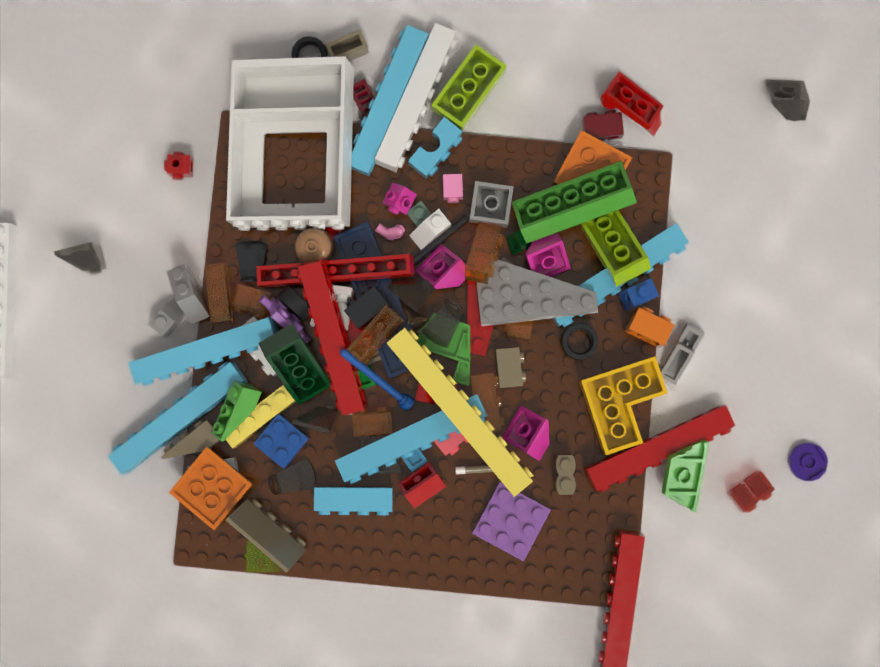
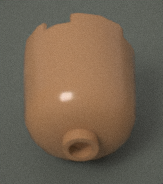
[295,228,334,262]

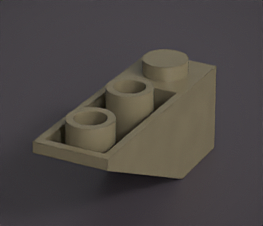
[161,419,220,459]

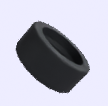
[291,36,328,58]
[277,285,309,321]
[561,323,598,360]

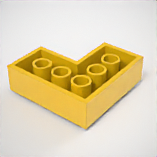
[579,357,668,455]

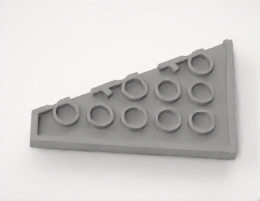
[474,253,598,326]

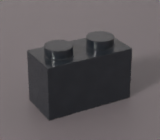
[344,286,392,330]

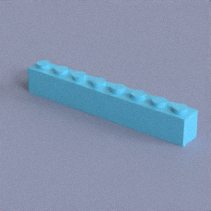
[351,25,429,177]
[552,223,689,327]
[128,317,279,386]
[108,362,249,475]
[335,394,488,484]

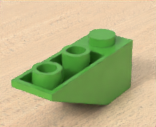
[212,380,262,442]

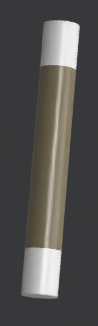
[455,465,493,474]

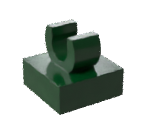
[506,231,531,255]

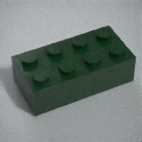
[258,323,331,405]

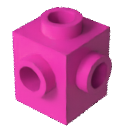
[382,183,417,215]

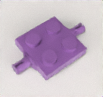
[259,295,311,344]

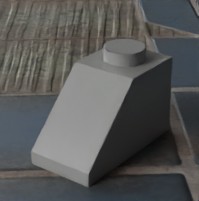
[148,298,186,338]

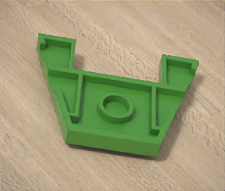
[417,313,471,386]

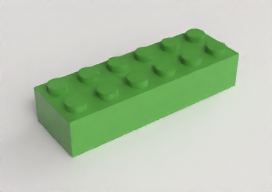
[512,161,637,244]

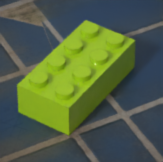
[431,44,507,132]
[580,210,651,287]

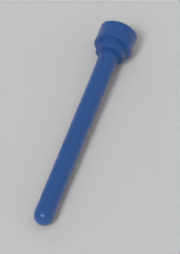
[340,349,415,411]

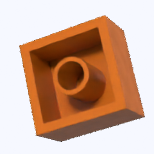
[624,306,675,348]

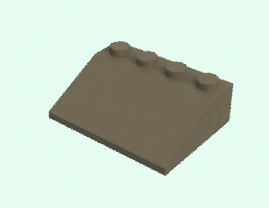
[226,498,308,573]

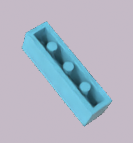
[314,487,393,515]

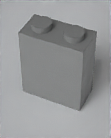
[166,264,210,324]

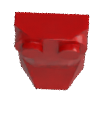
[600,71,664,136]

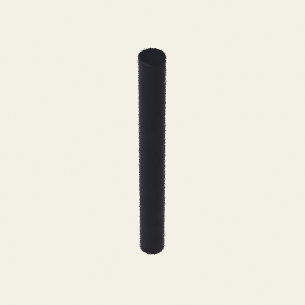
[413,215,469,266]

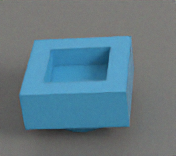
[402,449,428,472]

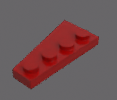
[467,274,493,357]

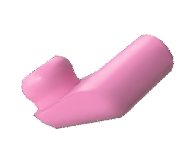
[375,224,405,240]

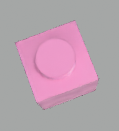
[443,174,463,203]

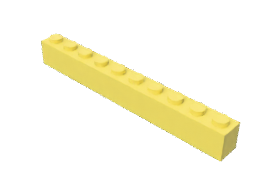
[387,328,534,497]

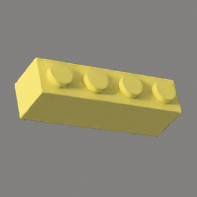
[226,385,296,448]

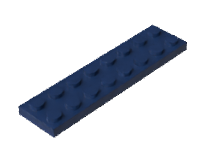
[333,222,417,379]

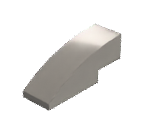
[661,322,705,385]

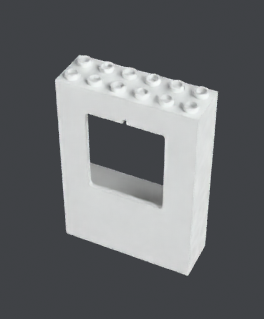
[226,56,354,231]

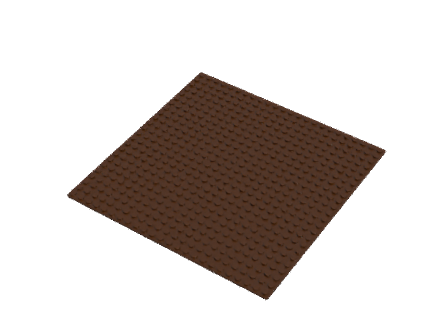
[173,111,673,607]

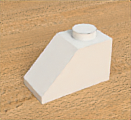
[409,209,451,250]

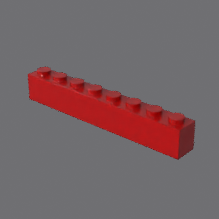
[256,254,414,288]
[297,258,368,415]
[584,405,736,492]
[598,530,645,667]

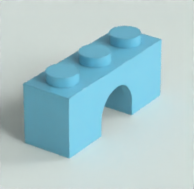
[408,117,463,179]

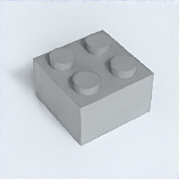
[469,181,514,228]

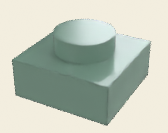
[407,201,431,227]

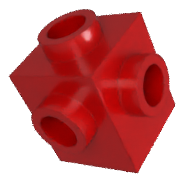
[164,152,194,180]

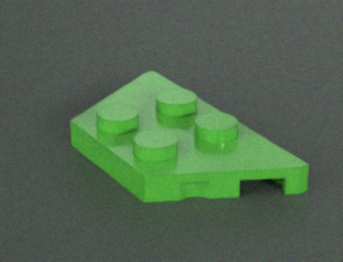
[661,439,709,512]

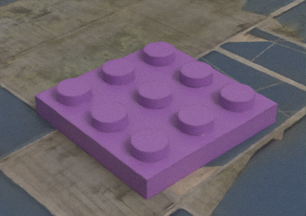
[472,482,551,561]

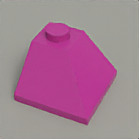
[526,233,571,277]
[415,244,472,289]
[502,406,549,461]

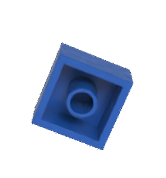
[254,414,310,469]

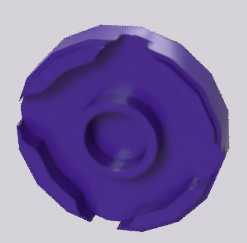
[788,443,828,481]

